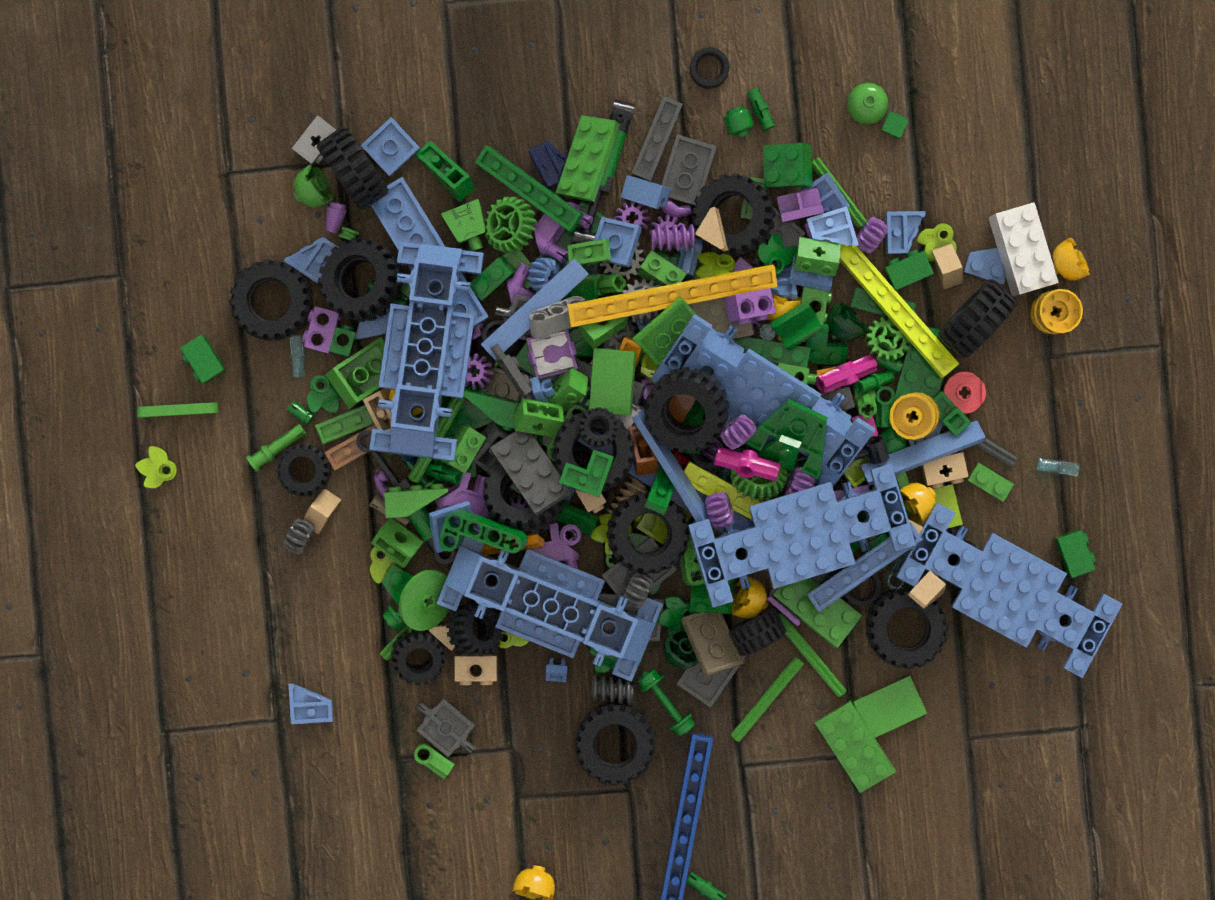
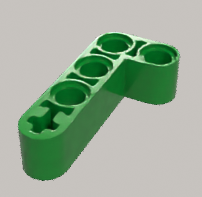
[439,509,528,553]

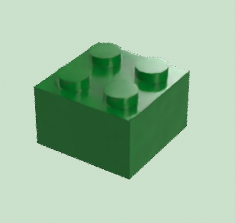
[763,143,812,190]

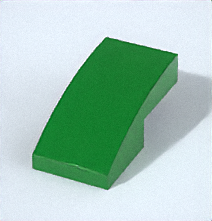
[933,391,971,436]

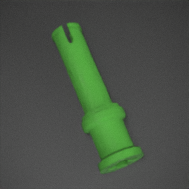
[246,423,307,472]

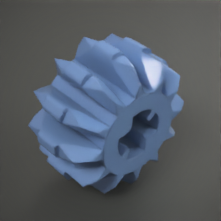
[527,258,559,292]

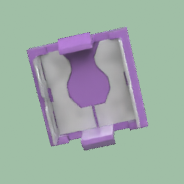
[527,329,578,379]

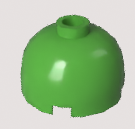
[846,83,889,125]
[294,164,334,208]

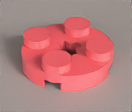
[943,372,986,414]

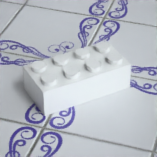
[988,202,1059,296]

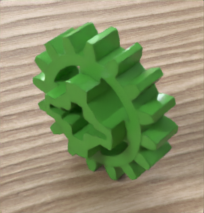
[864,317,910,362]

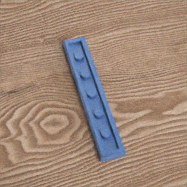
[481,258,588,360]
[632,410,709,522]
[861,421,986,486]
[807,522,923,612]

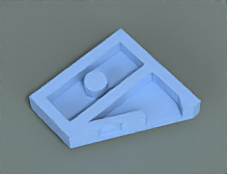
[806,206,859,247]

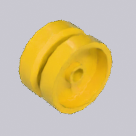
[889,392,940,440]

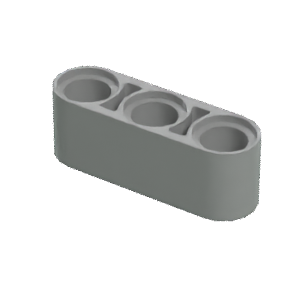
[529,296,585,338]

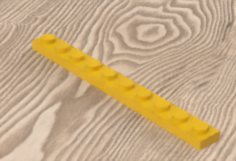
[567,264,778,327]

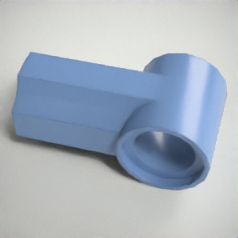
[677,238,704,279]

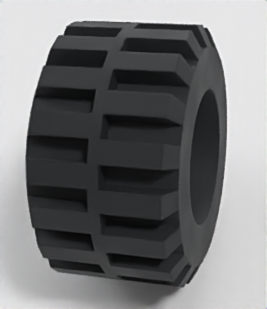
[276,444,331,496]
[446,602,504,656]
[729,608,787,656]
[391,629,445,686]

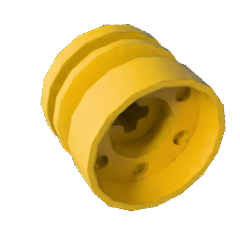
[1030,289,1083,334]

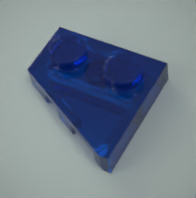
[528,141,568,188]

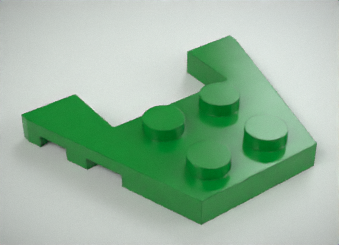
[744,399,828,479]

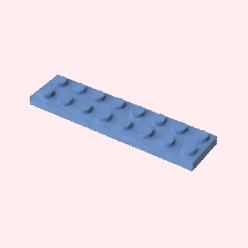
[371,177,489,327]

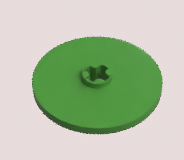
[399,570,450,631]

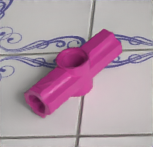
[816,355,878,394]
[714,446,781,481]

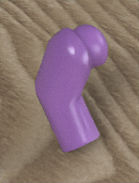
[662,198,692,218]
[374,471,389,500]

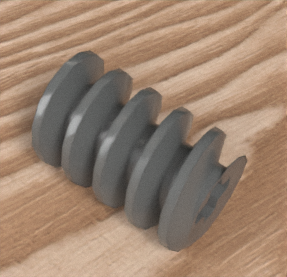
[591,675,635,706]

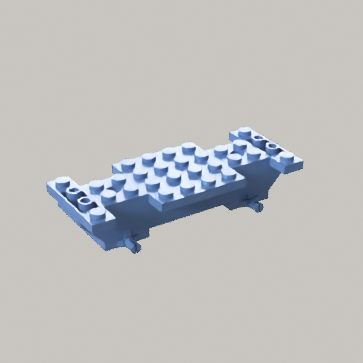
[369,242,484,462]
[651,314,875,487]
[688,463,916,607]
[896,502,1122,678]
[436,527,663,682]

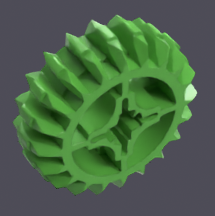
[484,196,537,253]
[730,449,787,502]

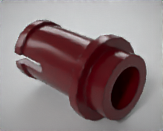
[671,449,692,469]

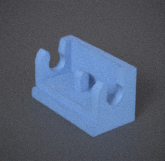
[621,175,672,209]

